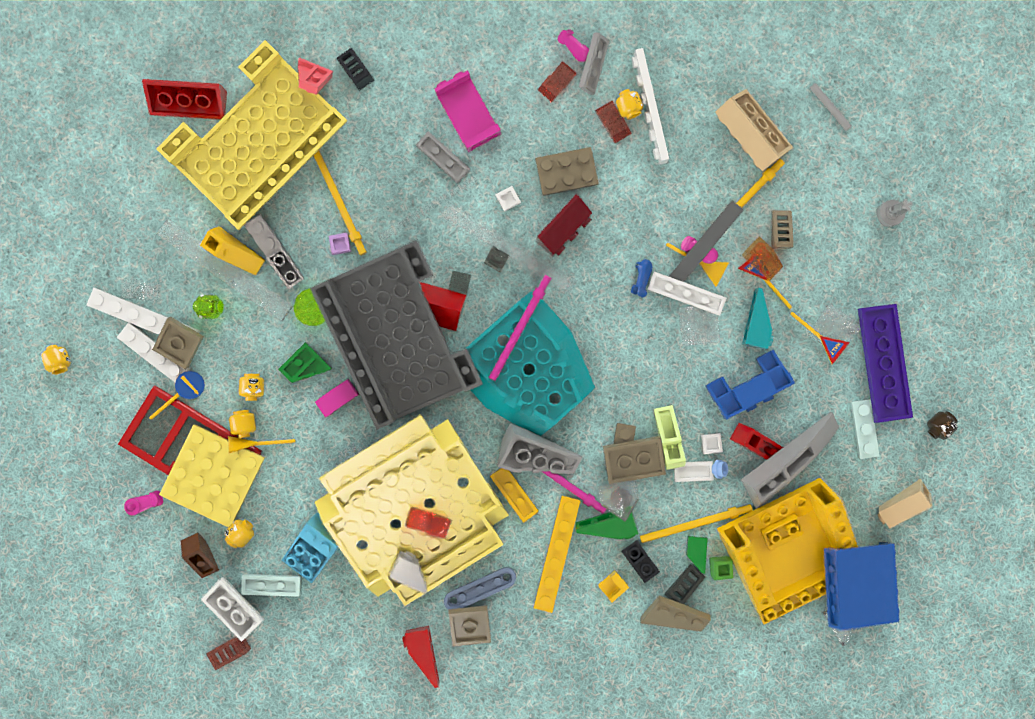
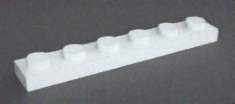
[631,48,669,165]
[86,288,201,335]

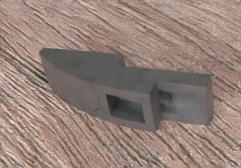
[244,214,304,289]

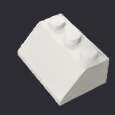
[201,577,264,642]

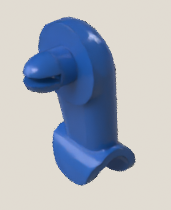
[631,259,652,298]

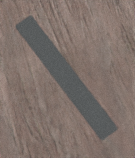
[669,200,744,282]

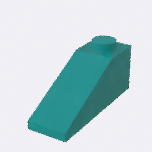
[742,288,774,350]

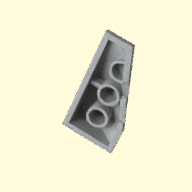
[497,424,582,474]

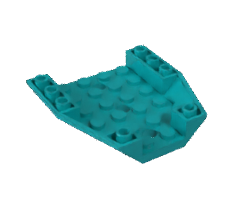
[466,290,595,436]

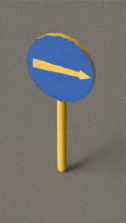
[149,371,205,420]

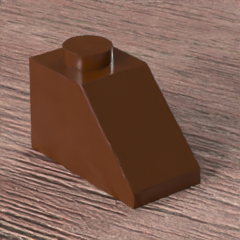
[180,533,219,578]

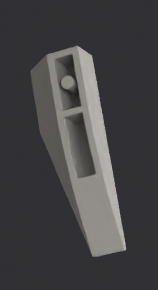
[741,412,839,508]

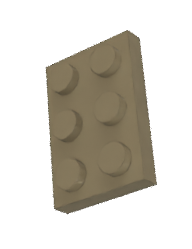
[535,147,599,196]
[603,436,666,484]

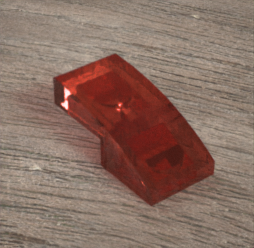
[537,61,577,102]
[595,101,632,143]
[405,506,452,539]

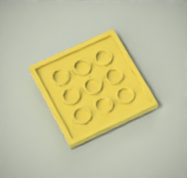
[159,425,265,527]

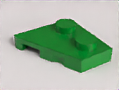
[278,342,333,383]

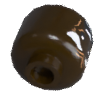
[927,411,958,440]

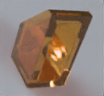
[742,236,783,281]

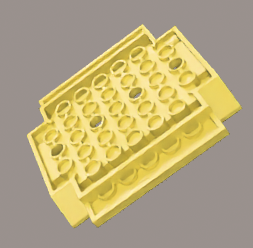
[315,415,509,606]

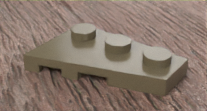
[640,595,711,632]

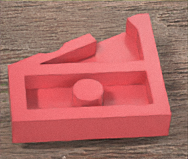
[298,58,333,95]

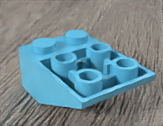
[282,512,339,583]

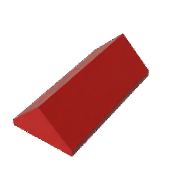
[142,79,227,120]
[419,282,467,331]

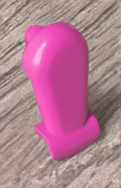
[557,29,589,62]
[681,236,718,264]
[124,490,163,516]

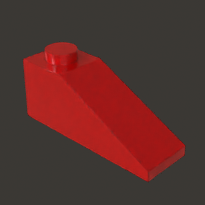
[730,423,783,460]
[402,626,440,688]

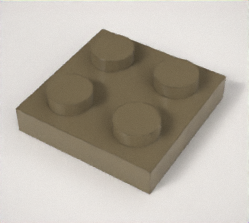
[152,316,204,370]
[448,606,491,646]

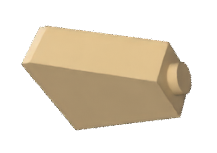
[878,479,932,529]

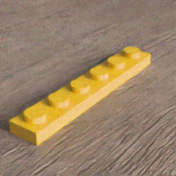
[533,495,581,613]

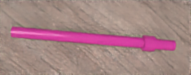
[489,275,552,381]
[541,471,607,514]

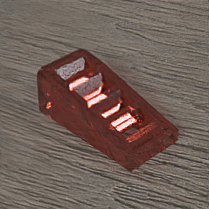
[206,636,251,670]

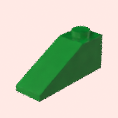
[575,506,639,540]

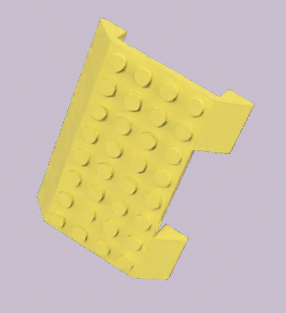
[156,40,347,230]

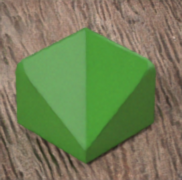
[709,556,733,580]

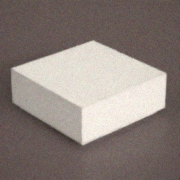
[495,186,521,212]
[701,433,723,454]

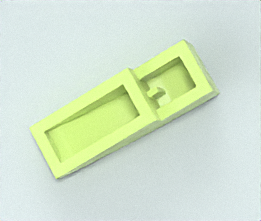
[654,405,686,470]

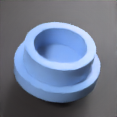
[712,460,728,479]

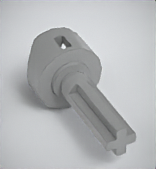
[876,199,913,227]

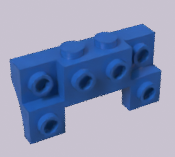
[705,350,795,420]

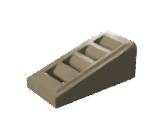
[771,210,793,249]

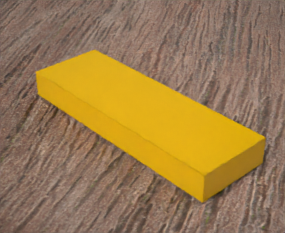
[490,468,539,523]

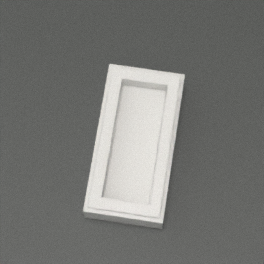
[674,461,714,482]

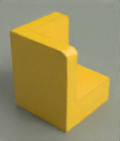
[598,570,629,603]

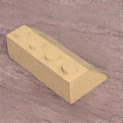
[715,89,793,171]

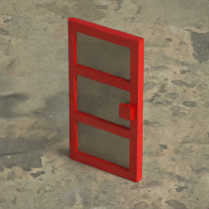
[118,385,262,476]

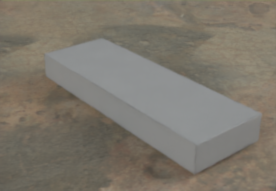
[579,33,609,95]
[416,131,470,184]

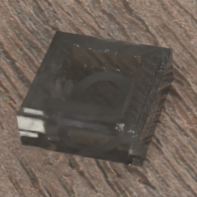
[484,246,509,272]
[449,271,472,294]

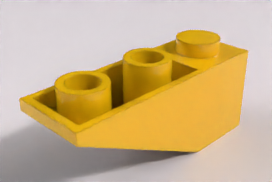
[200,226,265,275]

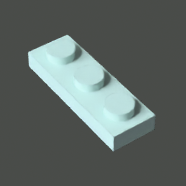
[850,399,880,459]
[241,574,301,597]

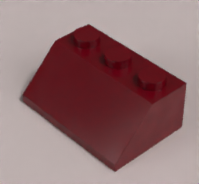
[536,193,592,257]

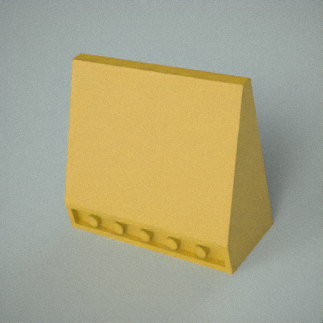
[717,478,858,625]

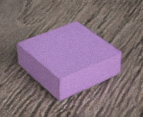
[329,233,351,255]

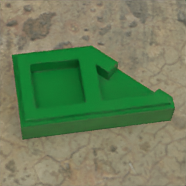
[686,536,708,574]

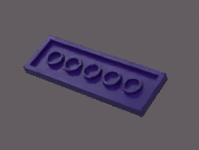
[858,304,913,423]

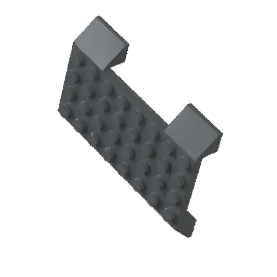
[310,240,483,430]

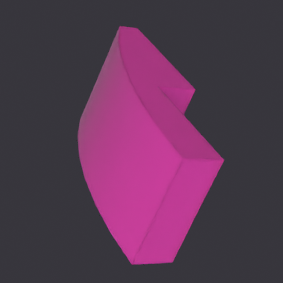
[315,379,359,418]

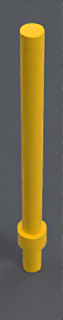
[313,150,367,256]
[737,158,785,207]
[640,504,753,543]

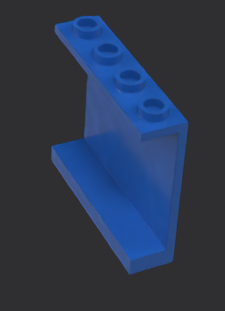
[824,542,899,631]

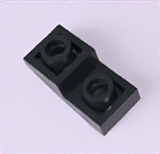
[621,540,660,583]

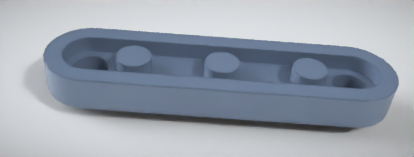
[444,567,516,610]

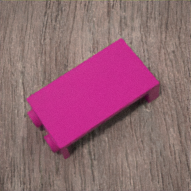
[434,70,501,152]

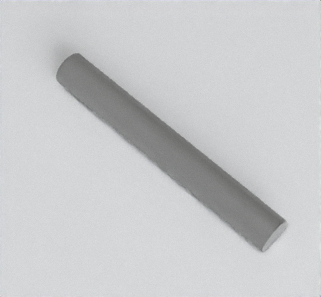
[810,83,852,131]

